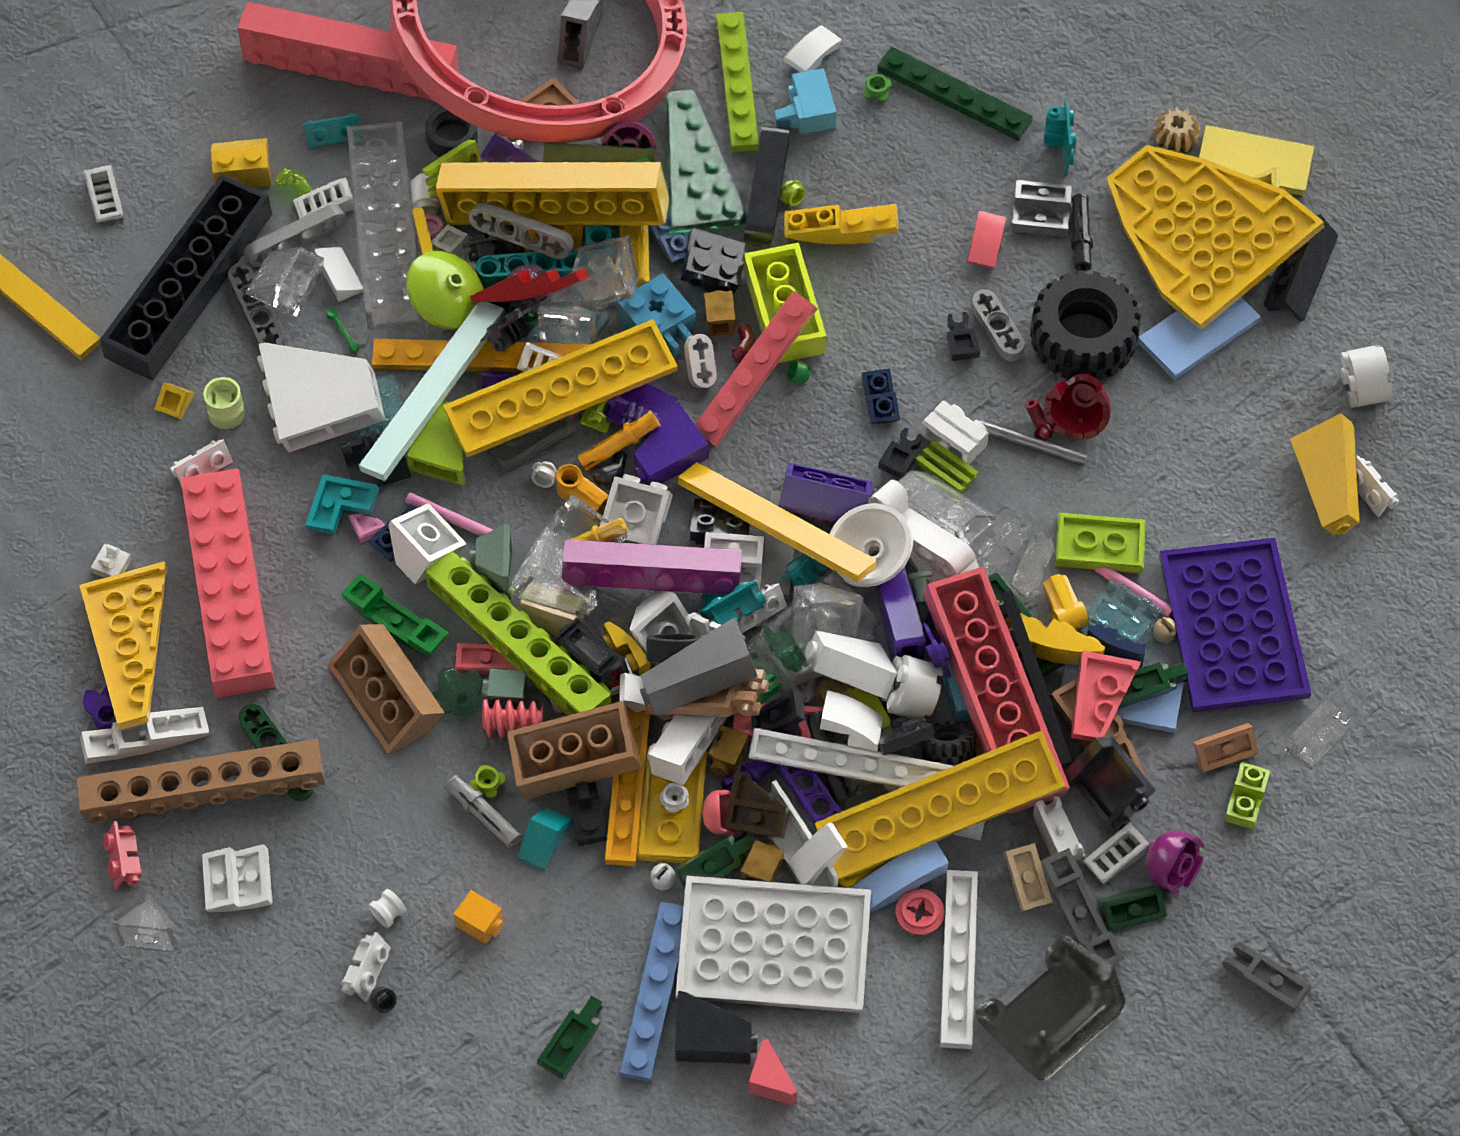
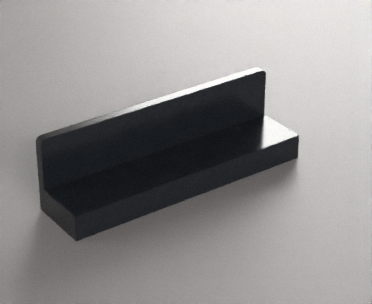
[1263,214,1338,321]

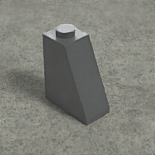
[557,0,604,68]

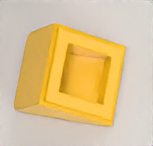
[154,383,195,419]

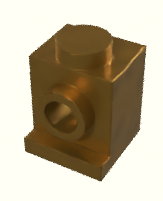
[709,725,748,776]

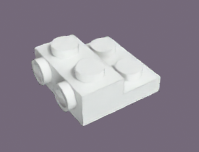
[600,474,673,545]

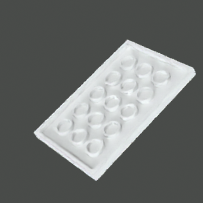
[676,876,871,1013]

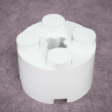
[1341,345,1393,408]
[881,655,943,722]

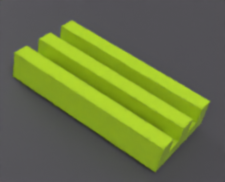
[915,440,979,496]

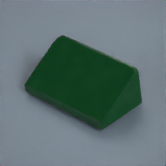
[1097,885,1167,932]

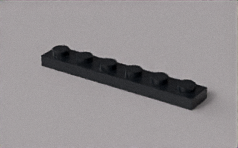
[998,590,1072,766]

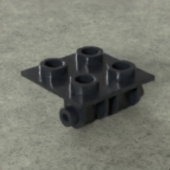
[480,296,548,352]
[340,432,411,487]
[690,499,750,544]

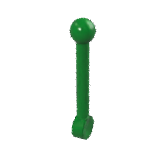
[326,308,360,353]

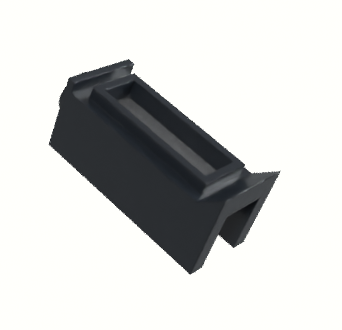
[555,617,630,690]

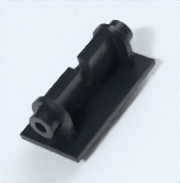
[462,230,523,264]

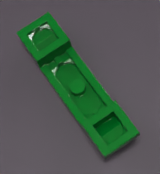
[341,573,449,656]

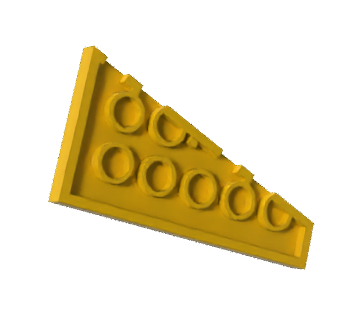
[79,561,167,730]

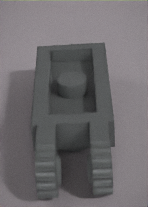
[1222,942,1311,1014]

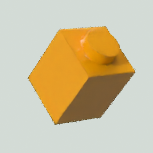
[454,890,504,944]

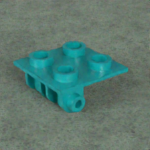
[1043,99,1076,176]

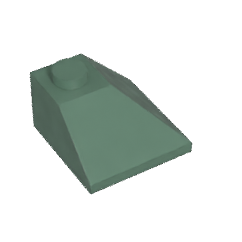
[470,524,513,601]

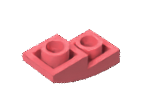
[967,211,1006,269]

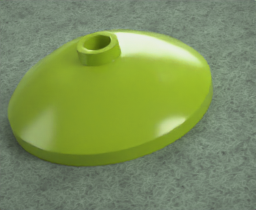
[406,251,484,330]

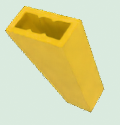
[1290,413,1359,536]

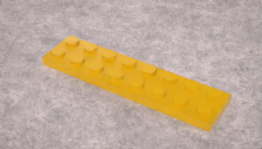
[443,319,678,458]
[815,730,1066,881]

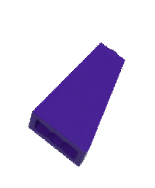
[874,567,926,662]

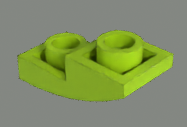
[1224,762,1271,830]

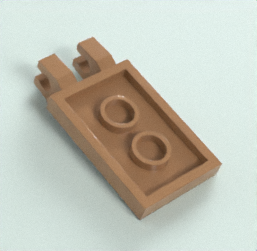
[644,669,769,716]

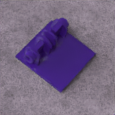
[603,383,678,439]

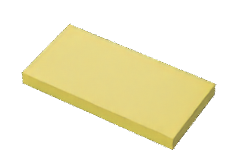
[1199,125,1314,196]

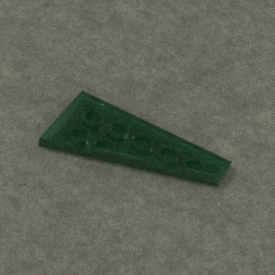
[666,89,747,233]

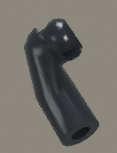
[593,451,627,485]

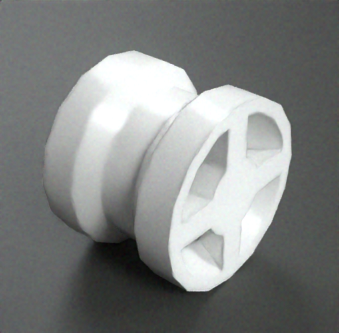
[368,889,407,928]

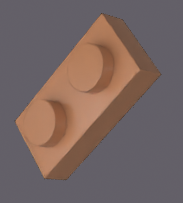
[1193,723,1259,773]

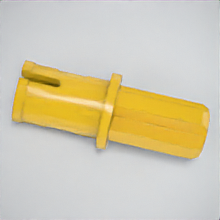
[570,518,628,542]

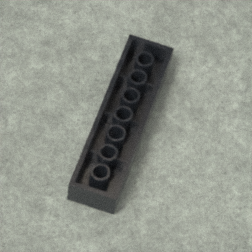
[100,174,272,381]

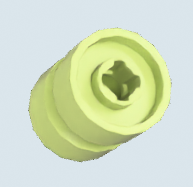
[203,377,245,430]

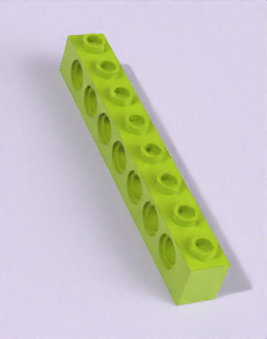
[425,551,612,716]

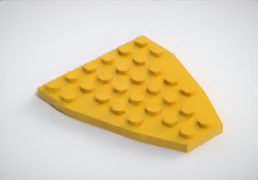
[1107,145,1324,330]

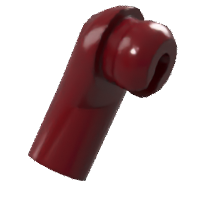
[731,324,756,363]
[1025,399,1053,441]

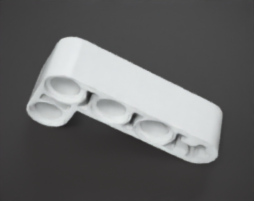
[869,480,975,578]

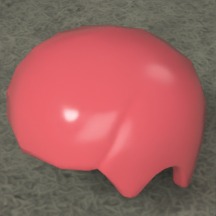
[702,790,738,836]

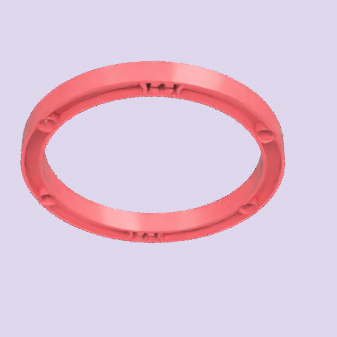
[389,0,687,143]

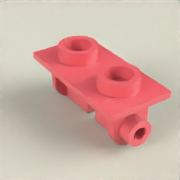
[104,821,142,890]

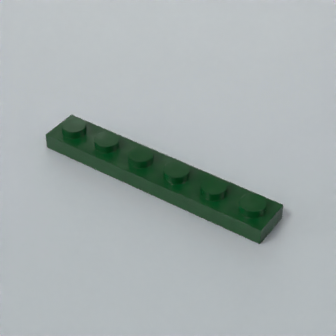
[877,46,1033,141]

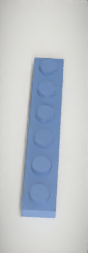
[620,902,684,1083]

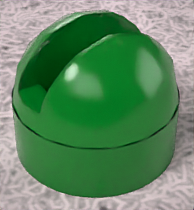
[787,359,811,384]

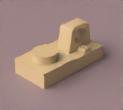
[1004,843,1052,912]

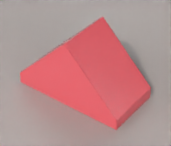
[749,1039,797,1105]

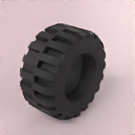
[1030,271,1141,380]

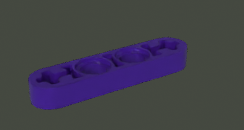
[774,764,842,827]

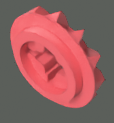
[895,889,945,937]

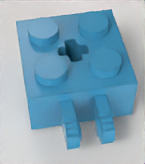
[617,273,696,356]

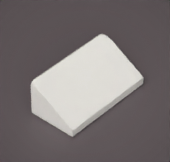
[314,247,364,302]

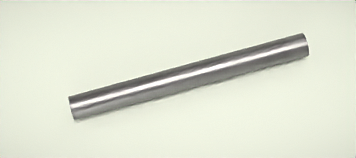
[978,420,1088,466]

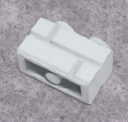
[921,401,989,465]

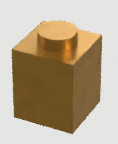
[704,290,735,337]
[741,840,784,883]

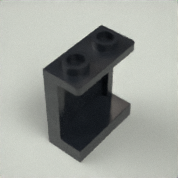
[1064,736,1156,833]

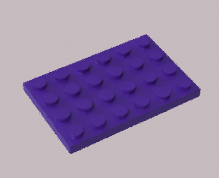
[1159,538,1311,712]

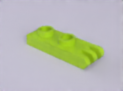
[423,140,481,196]

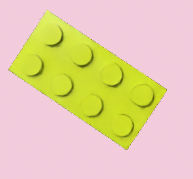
[744,243,826,363]

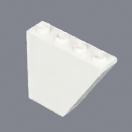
[257,343,386,452]

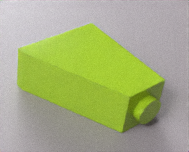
[407,401,465,486]

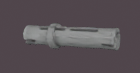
[445,774,522,849]

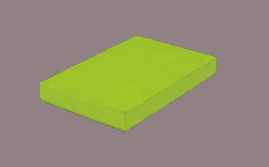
[1055,513,1146,574]

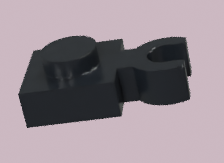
[946,312,980,361]
[878,428,922,480]

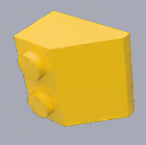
[211,138,272,188]

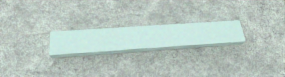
[359,301,506,481]

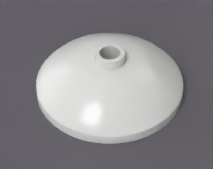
[830,503,913,587]

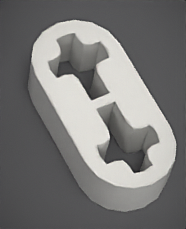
[684,334,717,389]

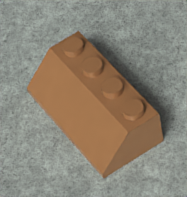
[327,624,445,754]
[507,701,642,799]

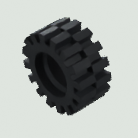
[921,721,977,766]

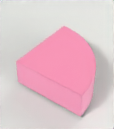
[348,513,385,543]

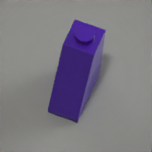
[633,402,709,486]

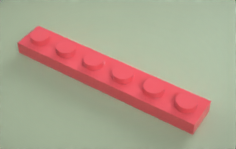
[695,291,818,447]

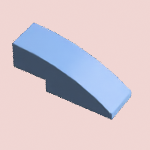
[852,841,949,913]

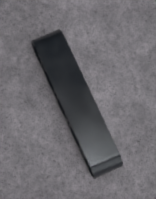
[744,126,790,244]

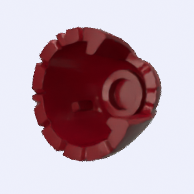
[1044,373,1111,440]

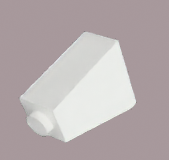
[805,631,897,699]

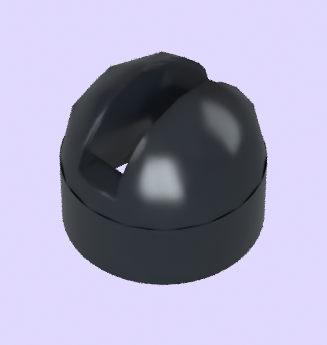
[369,987,397,1013]

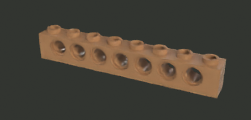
[77,739,326,824]

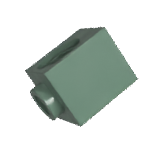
[482,669,527,709]

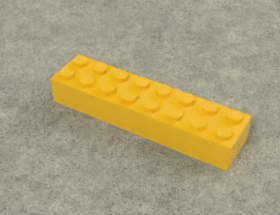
[436,162,669,225]

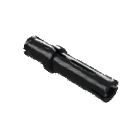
[1071,193,1093,272]
[805,711,851,802]

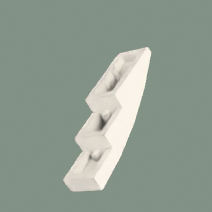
[80,707,209,764]

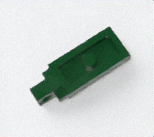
[1118,662,1189,709]
[674,833,755,888]
[537,995,603,1080]

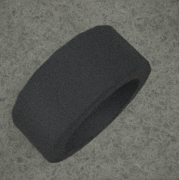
[425,107,478,157]
[646,634,702,663]

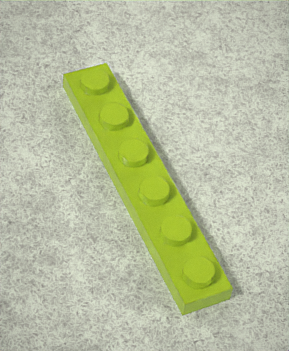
[716,12,759,152]

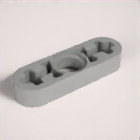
[971,289,1025,361]

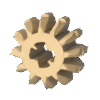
[1153,106,1200,152]

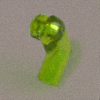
[276,167,313,196]

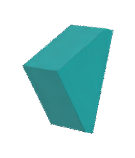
[518,807,573,871]

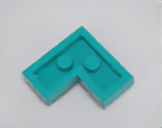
[305,474,379,535]

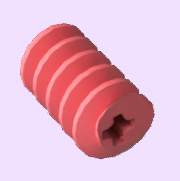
[482,700,544,738]

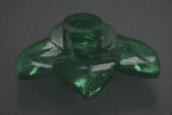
[761,622,806,673]
[432,668,483,718]

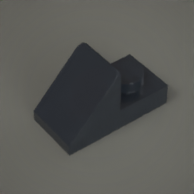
[751,690,805,736]

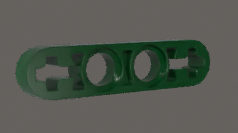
[238,704,314,801]

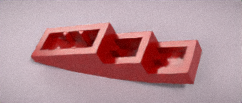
[470,267,590,302]

